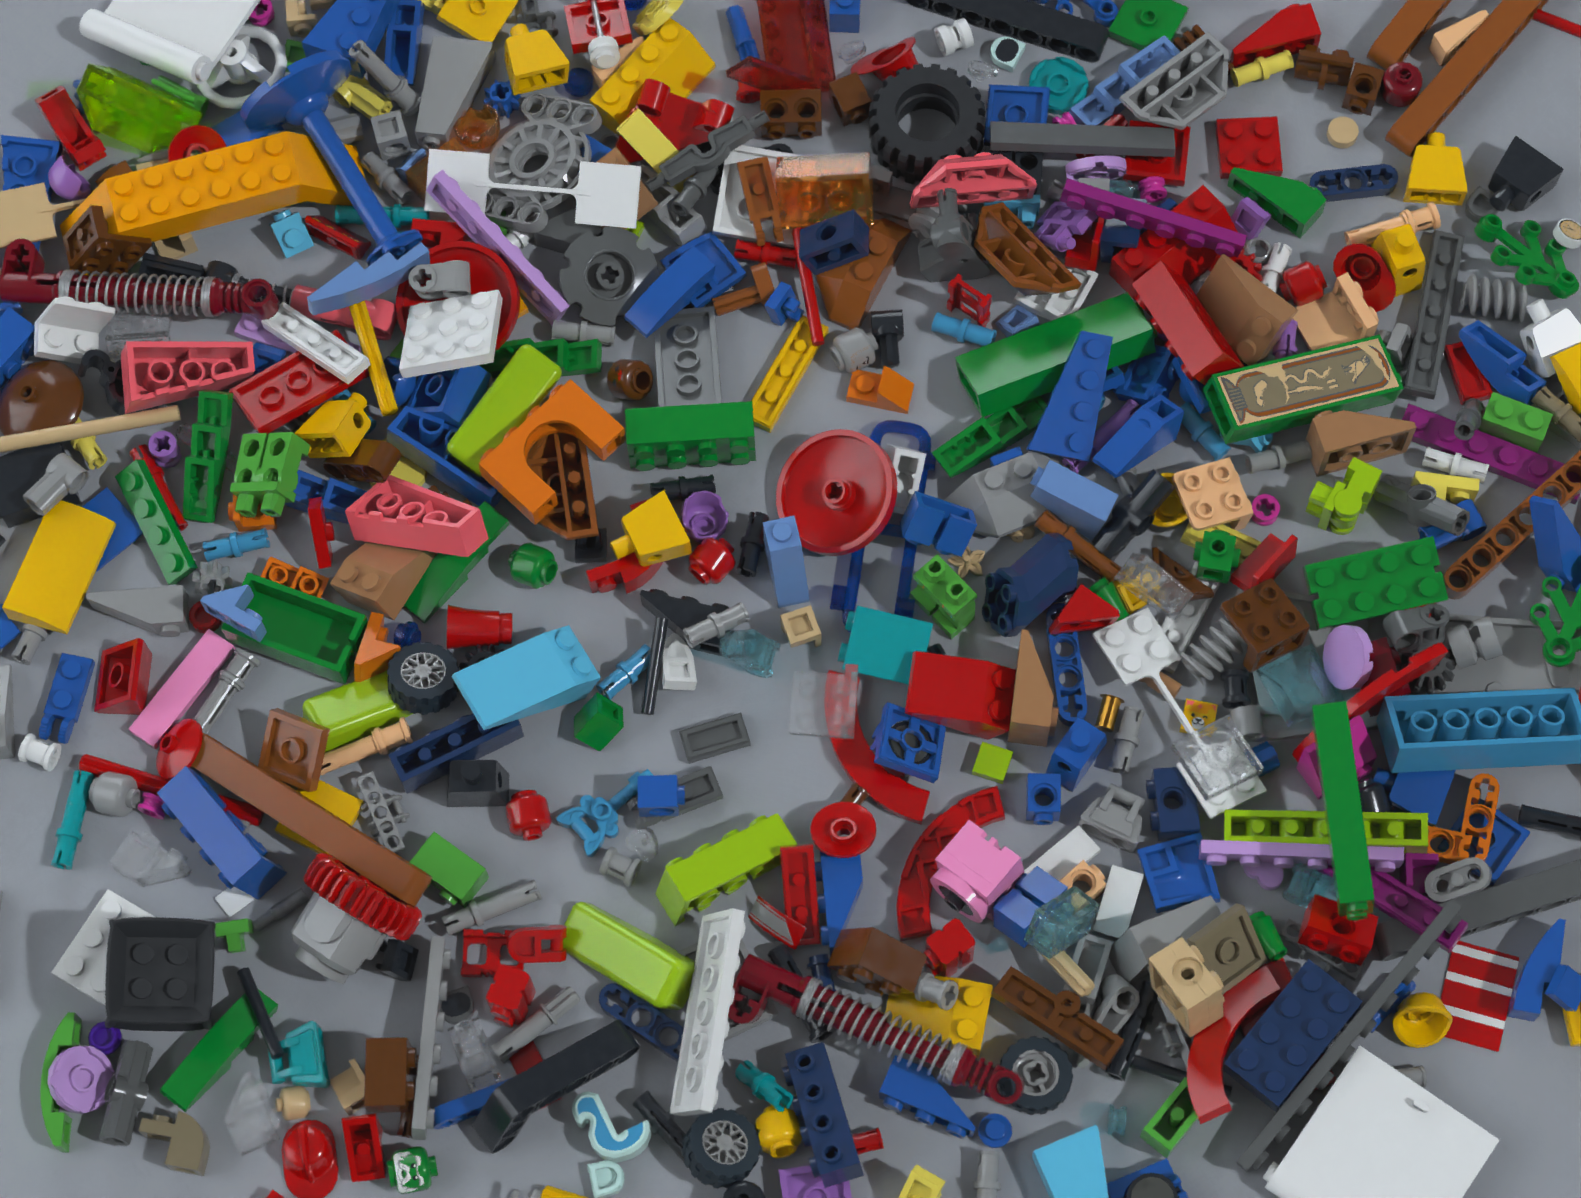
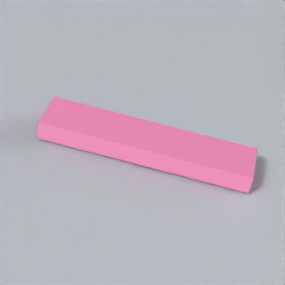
[129,629,236,750]

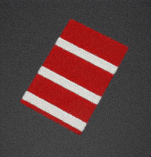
[1441,941,1520,1052]

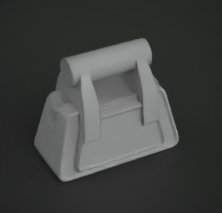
[1078,783,1146,853]

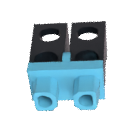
[984,146,1043,229]

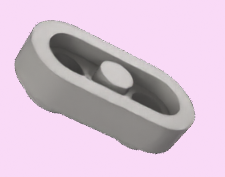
[1425,857,1492,903]

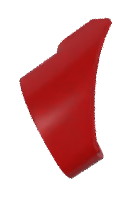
[616,79,735,163]

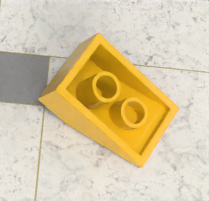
[885,975,993,1059]

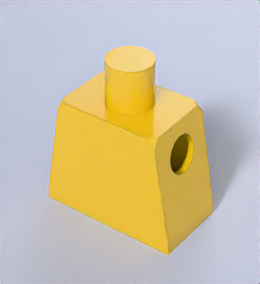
[504,24,570,95]
[1403,132,1467,206]
[1371,224,1426,297]
[295,392,371,458]
[610,491,692,567]

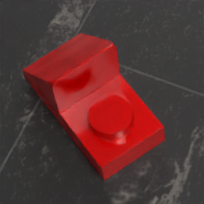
[411,218,475,247]
[341,1113,386,1182]

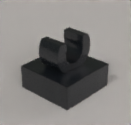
[575,528,607,563]
[376,939,419,982]

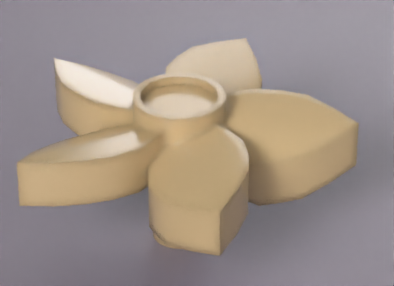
[947,546,985,579]

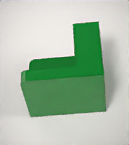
[574,692,624,751]

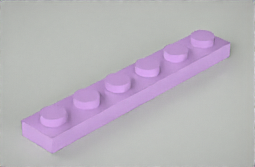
[426,170,570,325]
[1199,840,1404,872]

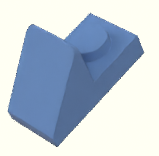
[200,585,267,642]

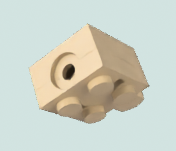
[1148,937,1225,1038]

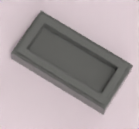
[679,713,751,764]

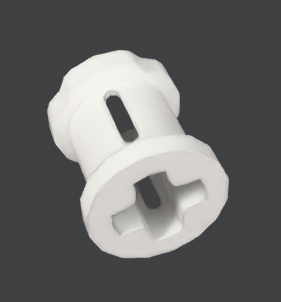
[18,733,61,771]

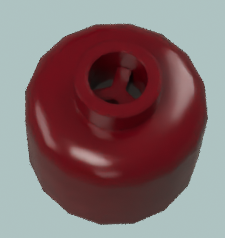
[1380,62,1423,107]

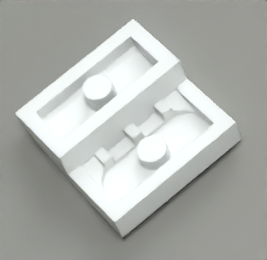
[1012,255,1099,321]

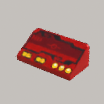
[305,215,371,260]

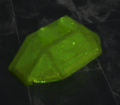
[76,63,203,153]

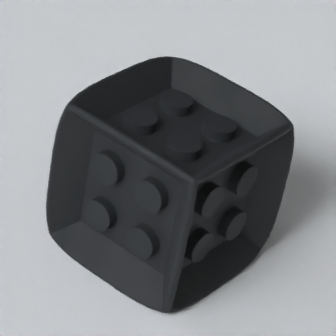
[105,917,216,1031]

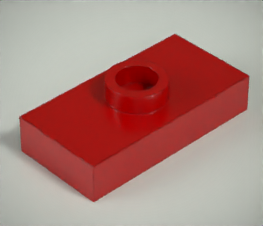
[308,497,335,569]

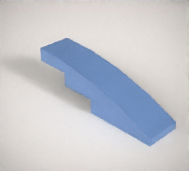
[1069,35,1180,125]
[307,242,430,315]

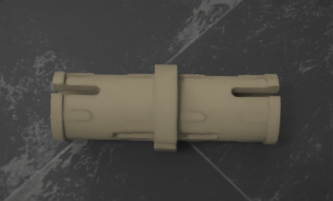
[1531,386,1581,443]

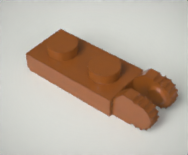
[737,156,784,246]

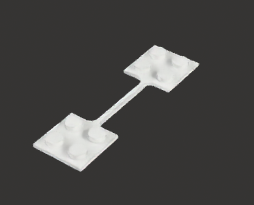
[424,149,642,229]
[1092,607,1267,819]

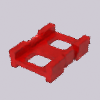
[947,273,992,328]
[461,929,524,978]

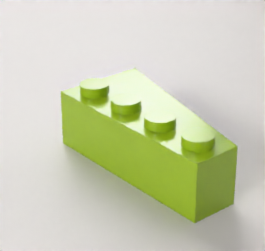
[655,813,798,926]

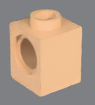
[1060,860,1106,918]

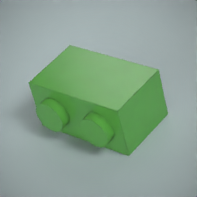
[1477,392,1553,453]
[410,832,489,908]
[1140,1077,1198,1158]

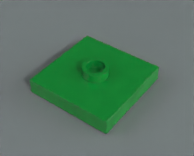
[1109,0,1188,51]

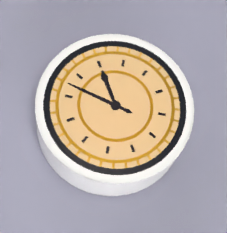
[1553,219,1581,249]

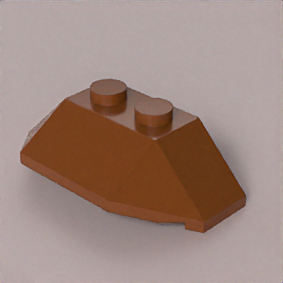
[974,202,1082,296]
[815,218,912,330]
[527,433,599,540]

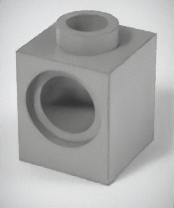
[370,110,412,161]

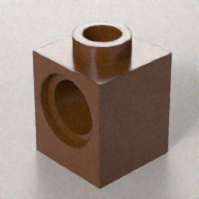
[1341,62,1385,116]
[829,72,872,126]

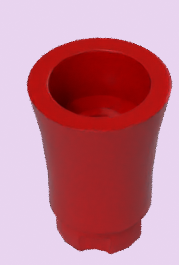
[447,605,513,650]

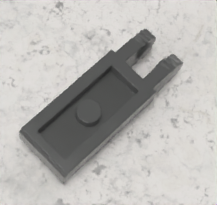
[627,766,723,829]

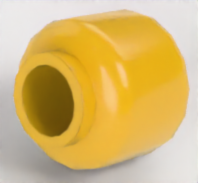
[755,1105,802,1158]

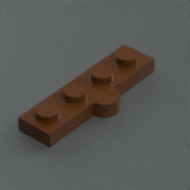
[991,966,1124,1071]

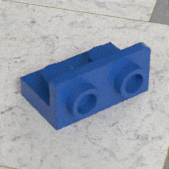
[1115,345,1180,405]

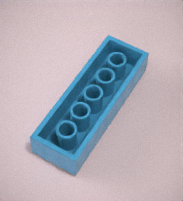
[1376,688,1581,773]

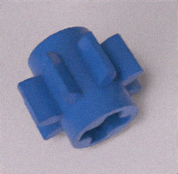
[483,80,521,118]

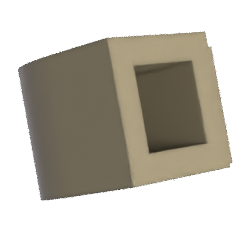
[139,1111,210,1176]

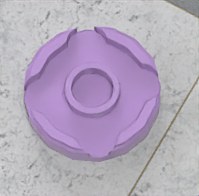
[1065,156,1127,181]
[1323,625,1373,690]
[47,1046,114,1114]

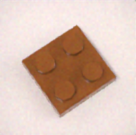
[258,708,330,792]

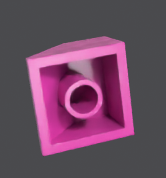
[1296,715,1377,800]

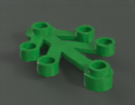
[1474,214,1579,299]
[1529,576,1581,667]

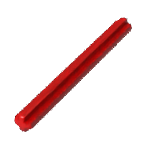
[78,754,264,826]

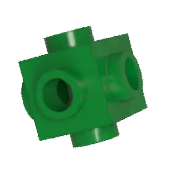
[1193,530,1241,584]

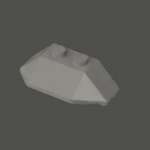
[1119,32,1229,130]
[944,452,1065,538]

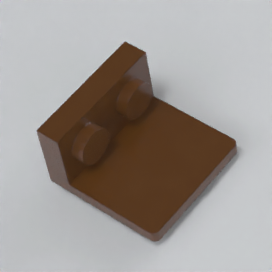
[63,205,152,276]
[1220,578,1310,673]

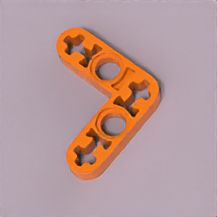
[1404,773,1500,864]

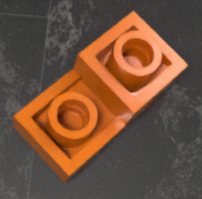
[260,556,330,599]

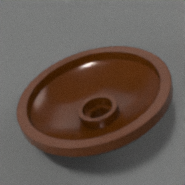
[0,360,84,436]

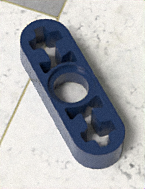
[1309,164,1398,202]

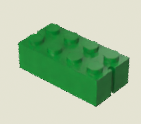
[625,401,756,471]
[1302,536,1449,631]
[221,572,368,685]

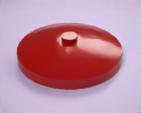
[396,241,520,351]
[776,429,897,556]

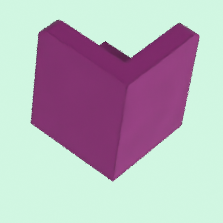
[1399,853,1439,896]

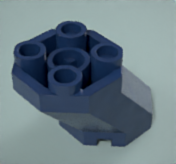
[982,533,1079,637]

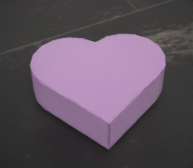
[1243,862,1284,890]

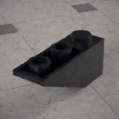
[640,589,734,657]

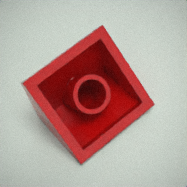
[94,638,152,715]

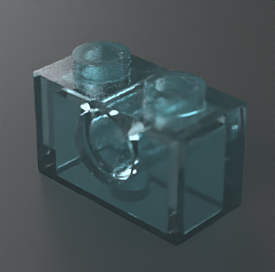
[1024,885,1100,959]

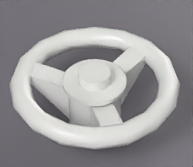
[197,26,287,110]

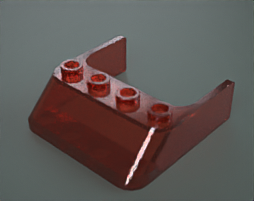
[726,0,836,93]

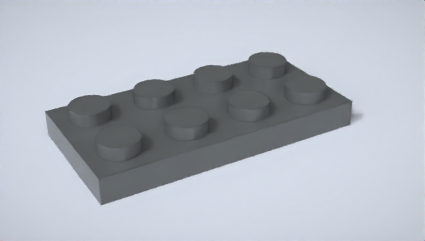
[654,306,722,407]

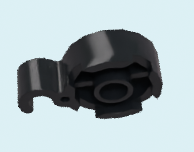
[78,349,166,415]

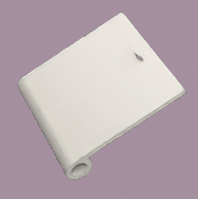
[79,0,260,84]
[1263,1046,1500,1198]

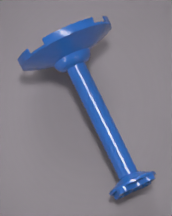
[240,50,423,266]

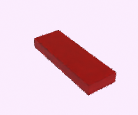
[780,844,821,947]

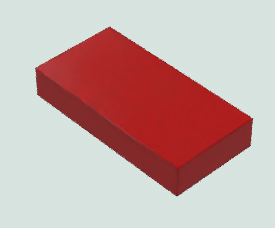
[1444,341,1493,406]

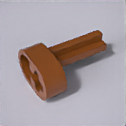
[712,262,775,316]

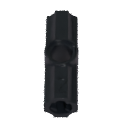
[1091,469,1176,561]

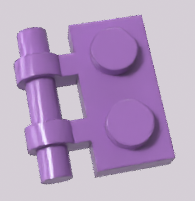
[1033,201,1098,252]

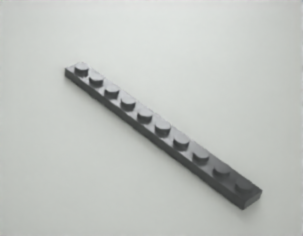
[1236,898,1462,1172]

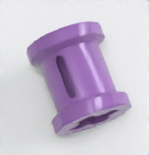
[148,431,182,469]

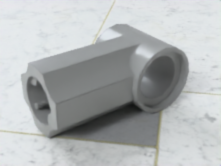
[23,453,89,516]

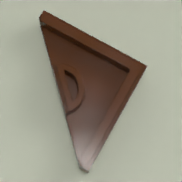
[1152,547,1214,605]

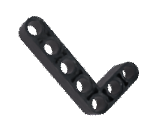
[472,1019,640,1154]

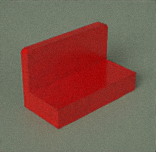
[1064,217,1105,271]
[1230,533,1298,591]

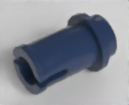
[806,953,836,991]

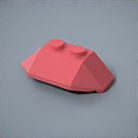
[910,152,1037,209]

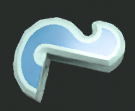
[572,1092,652,1163]

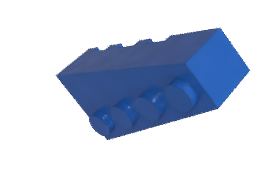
[301,0,400,79]
[386,406,503,508]
[157,766,287,900]

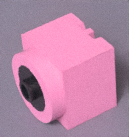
[930,820,1025,923]

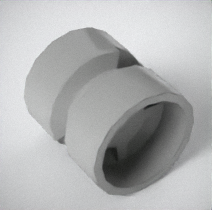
[1446,615,1503,670]

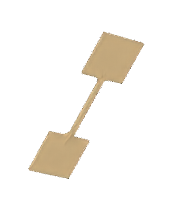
[0,153,196,249]

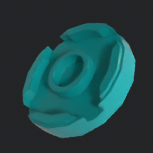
[1028,57,1089,115]

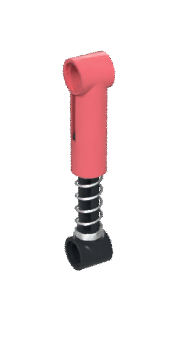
[201,260,397,341]

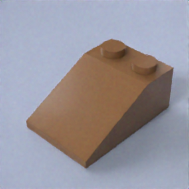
[1196,254,1298,366]
[1305,410,1417,477]
[330,542,437,620]
[1008,629,1059,747]

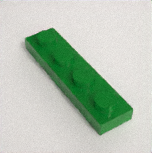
[115,460,198,585]

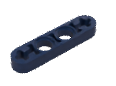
[599,984,684,1063]

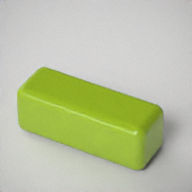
[447,344,562,477]
[302,671,413,753]
[563,902,695,1010]

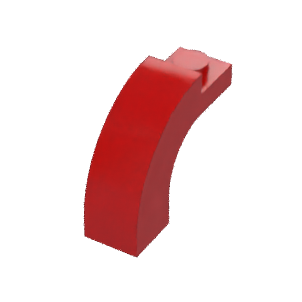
[34,85,107,171]
[586,498,663,594]

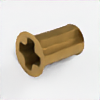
[1095,694,1125,732]

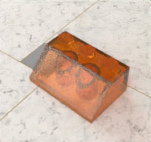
[775,152,874,229]

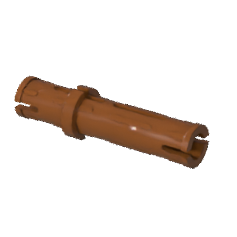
[1034,509,1122,583]

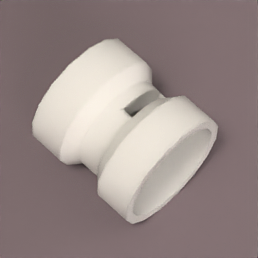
[935,18,974,56]

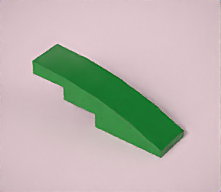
[479,338,602,378]
[183,389,233,523]
[932,396,1047,478]
[404,501,509,624]
[160,989,278,1112]

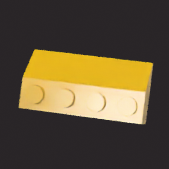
[590,18,716,136]

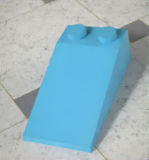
[452,625,601,730]

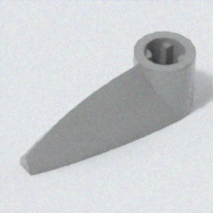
[1075,974,1140,1069]

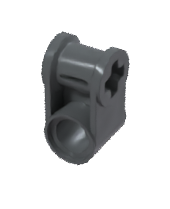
[1382,604,1450,654]

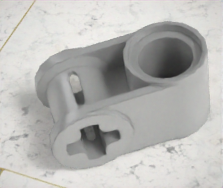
[409,260,471,300]

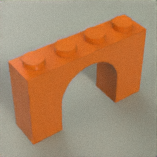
[479,379,626,525]

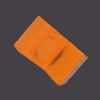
[846,366,914,414]
[354,612,401,682]

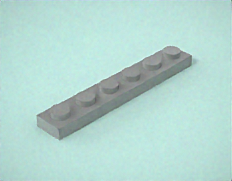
[411,936,451,1140]

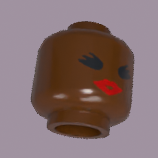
[607,359,653,400]

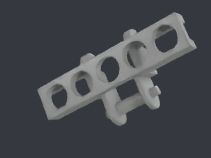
[356,771,410,853]

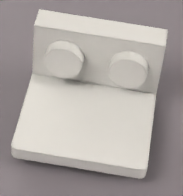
[34,297,115,364]

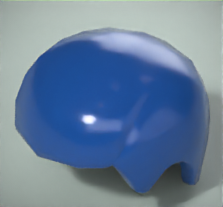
[383,356,416,407]

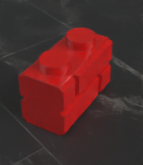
[923,918,975,977]
[486,964,536,1027]

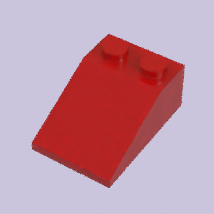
[905,651,1016,740]

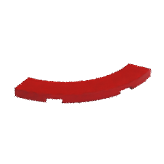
[1292,642,1449,762]
[824,670,930,825]
[897,786,1005,941]
[1187,966,1281,1125]

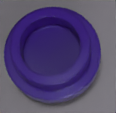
[88,1022,122,1055]

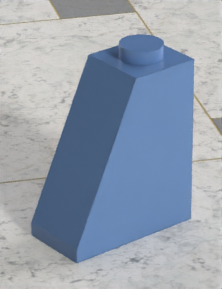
[1030,460,1119,541]
[763,515,810,608]

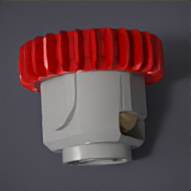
[291,853,422,984]

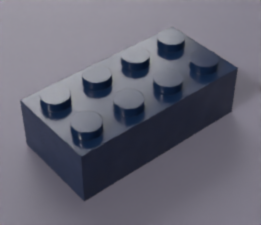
[1223,959,1363,1113]

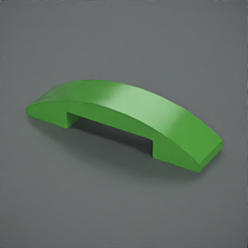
[40,1012,82,1153]

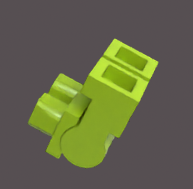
[1305,457,1382,535]

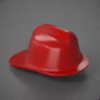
[851,37,919,82]
[1333,244,1396,312]
[282,1120,338,1198]

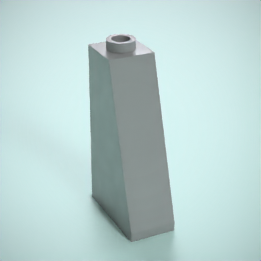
[415,36,496,150]

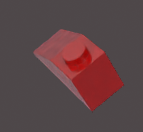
[1230,3,1322,68]

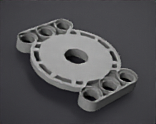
[485,93,602,233]

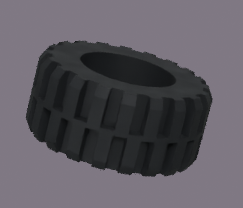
[869,63,986,184]

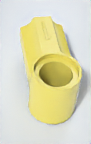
[332,75,393,120]

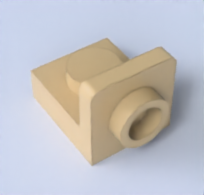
[285,0,318,38]

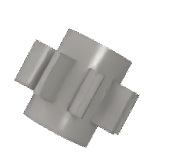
[192,559,232,595]

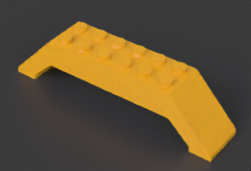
[60,131,366,275]

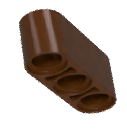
[322,439,402,483]

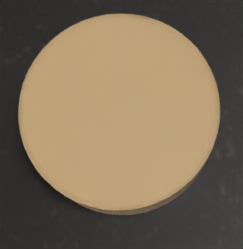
[1327,116,1359,149]

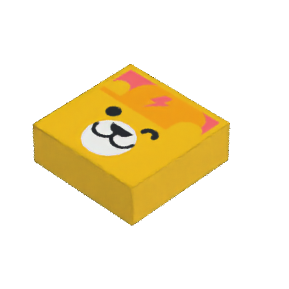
[1179,698,1218,738]

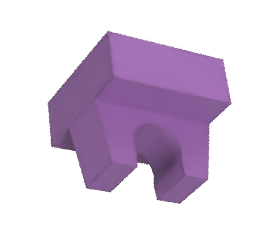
[1231,197,1272,240]

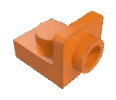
[228,494,277,532]

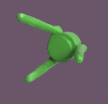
[133,75,209,125]

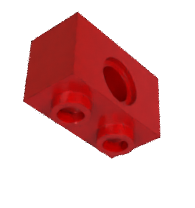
[1297,894,1379,966]

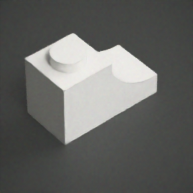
[885,444,926,514]

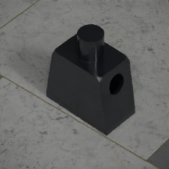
[1488,136,1564,211]
[447,760,510,807]

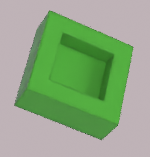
[215,918,254,953]

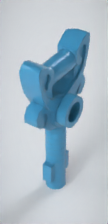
[556,769,653,857]

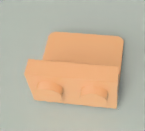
[1293,273,1379,351]
[1172,457,1254,531]

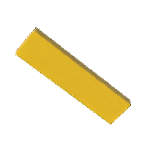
[751,315,829,433]

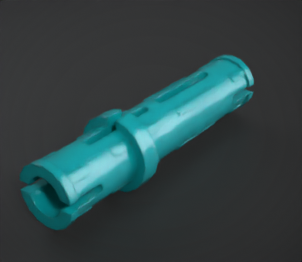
[335,204,430,228]
[51,770,95,870]

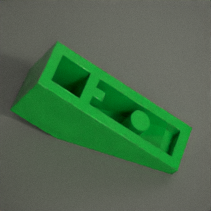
[1227,167,1327,238]

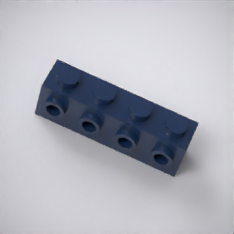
[388,713,524,794]
[782,1042,864,1188]

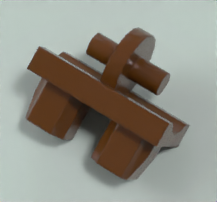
[1294,44,1354,90]

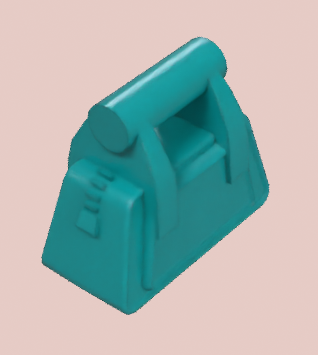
[267,1021,330,1088]

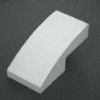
[1093,864,1144,938]

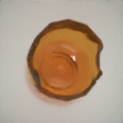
[453,104,500,150]

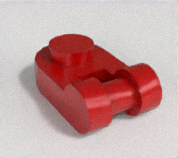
[506,925,567,963]

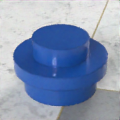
[978,1114,1012,1148]

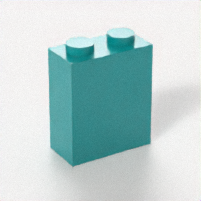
[837,605,933,685]

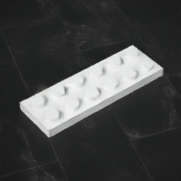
[670,908,745,1116]

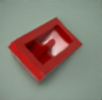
[1049,584,1120,635]

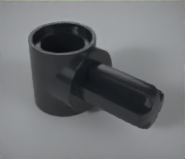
[871,309,904,369]

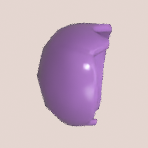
[48,155,92,201]
[680,490,729,542]

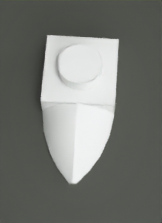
[661,633,697,690]

